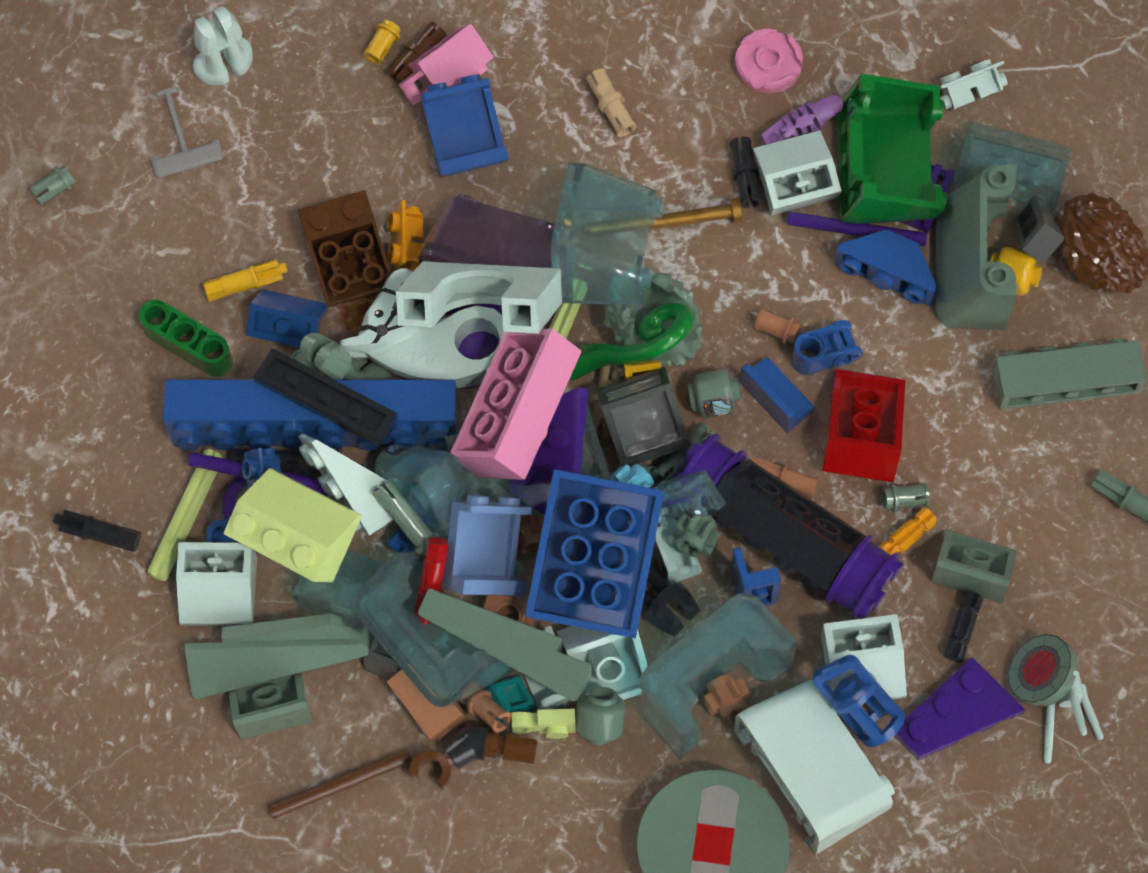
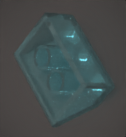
[954,121,1072,210]

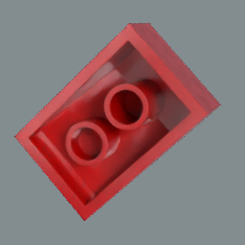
[822,369,906,483]

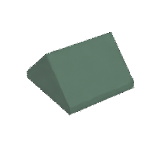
[931,530,1017,603]
[229,673,313,741]

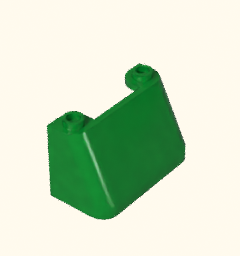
[837,73,947,224]

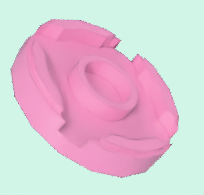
[735,28,803,94]

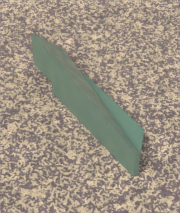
[418,588,592,701]
[185,613,370,699]

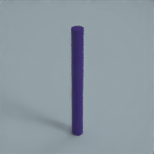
[787,211,928,247]
[188,452,328,496]

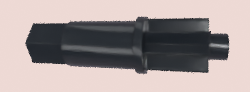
[53,510,141,552]

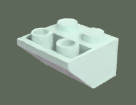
[753,131,842,216]
[176,542,257,626]
[821,614,907,703]

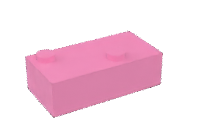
[449,329,582,480]

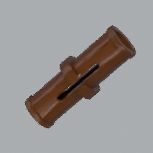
[387,21,447,84]

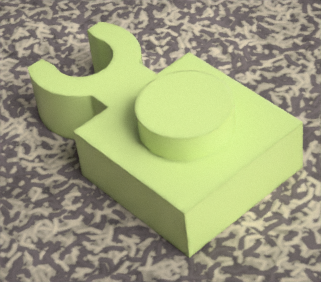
[511,709,576,739]

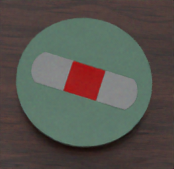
[637,770,790,873]

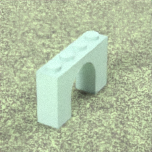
[396,261,562,334]

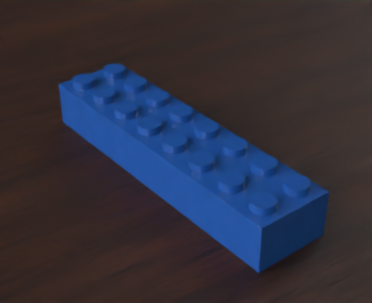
[163,380,460,451]

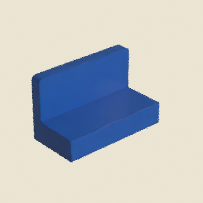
[246,290,328,348]
[740,357,815,433]
[731,547,781,612]

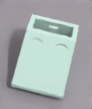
[298,434,394,535]

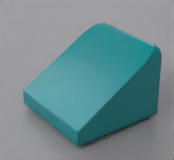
[487,675,537,725]

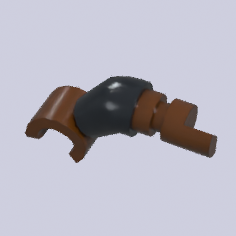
[409,725,537,790]

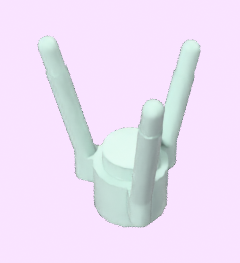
[1044,670,1103,764]

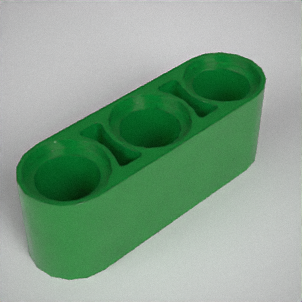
[139,299,233,377]

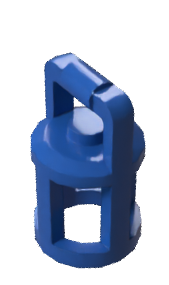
[813,654,905,747]

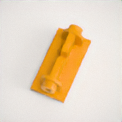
[387,200,424,273]

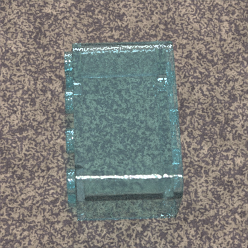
[639,593,797,760]

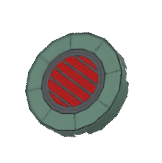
[1008,634,1078,707]

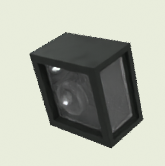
[596,367,691,467]

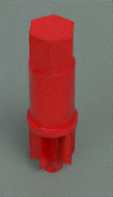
[414,537,449,625]

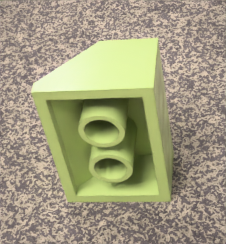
[223,468,362,582]

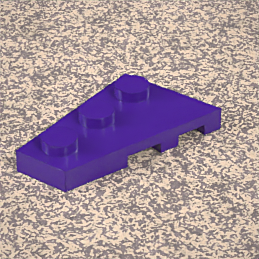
[894,657,1025,760]

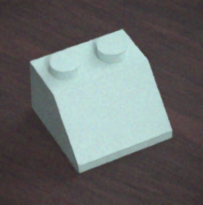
[557,626,654,700]

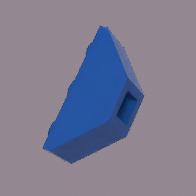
[834,229,937,306]

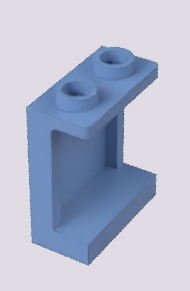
[443,494,533,595]

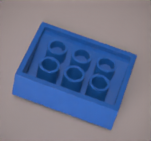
[525,469,665,639]

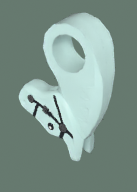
[340,268,505,388]

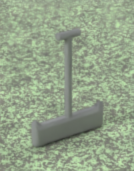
[150,86,223,178]

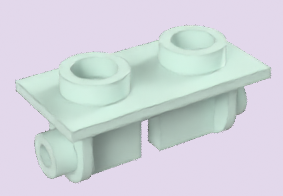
[940,59,1008,111]

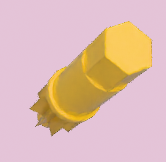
[203,259,288,302]

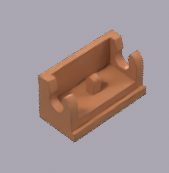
[387,656,470,741]

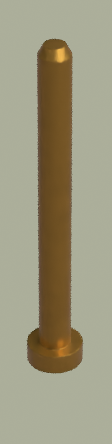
[589,197,743,239]

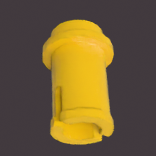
[363,20,401,65]

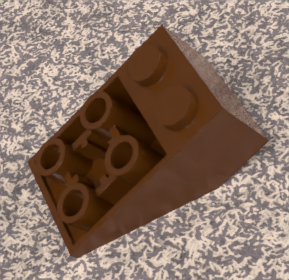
[298,190,391,308]

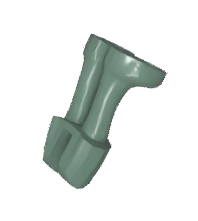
[300,333,393,380]

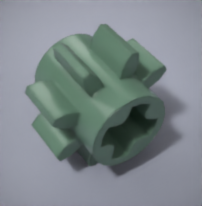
[672,511,720,557]

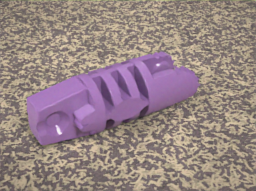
[759,94,844,145]

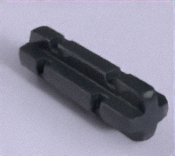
[944,591,983,662]

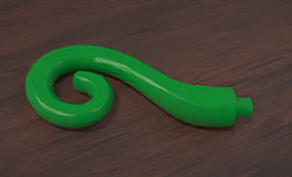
[570,303,694,381]

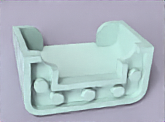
[734,679,895,855]

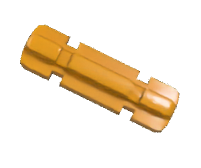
[879,508,937,555]

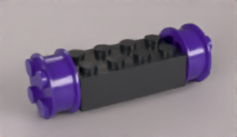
[668,433,904,620]

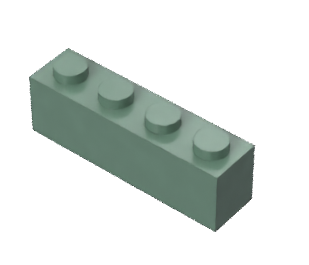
[992,338,1147,410]

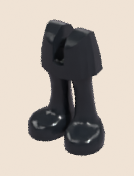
[642,563,700,637]

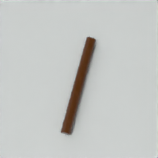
[268,748,412,819]

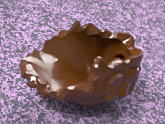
[1054,192,1148,294]

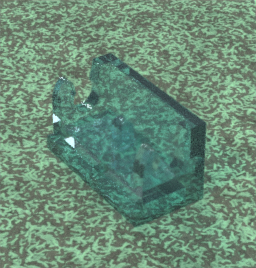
[654,470,726,527]

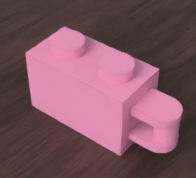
[399,24,494,105]

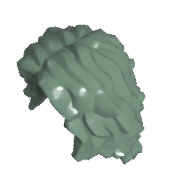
[603,264,702,367]

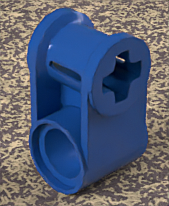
[791,320,863,375]

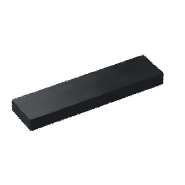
[253,348,398,447]

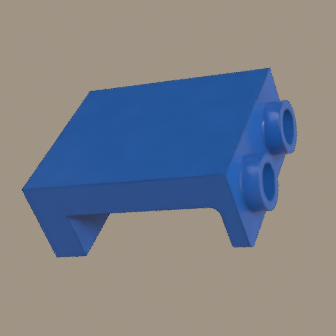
[421,74,509,178]

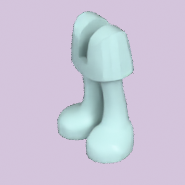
[192,6,253,85]

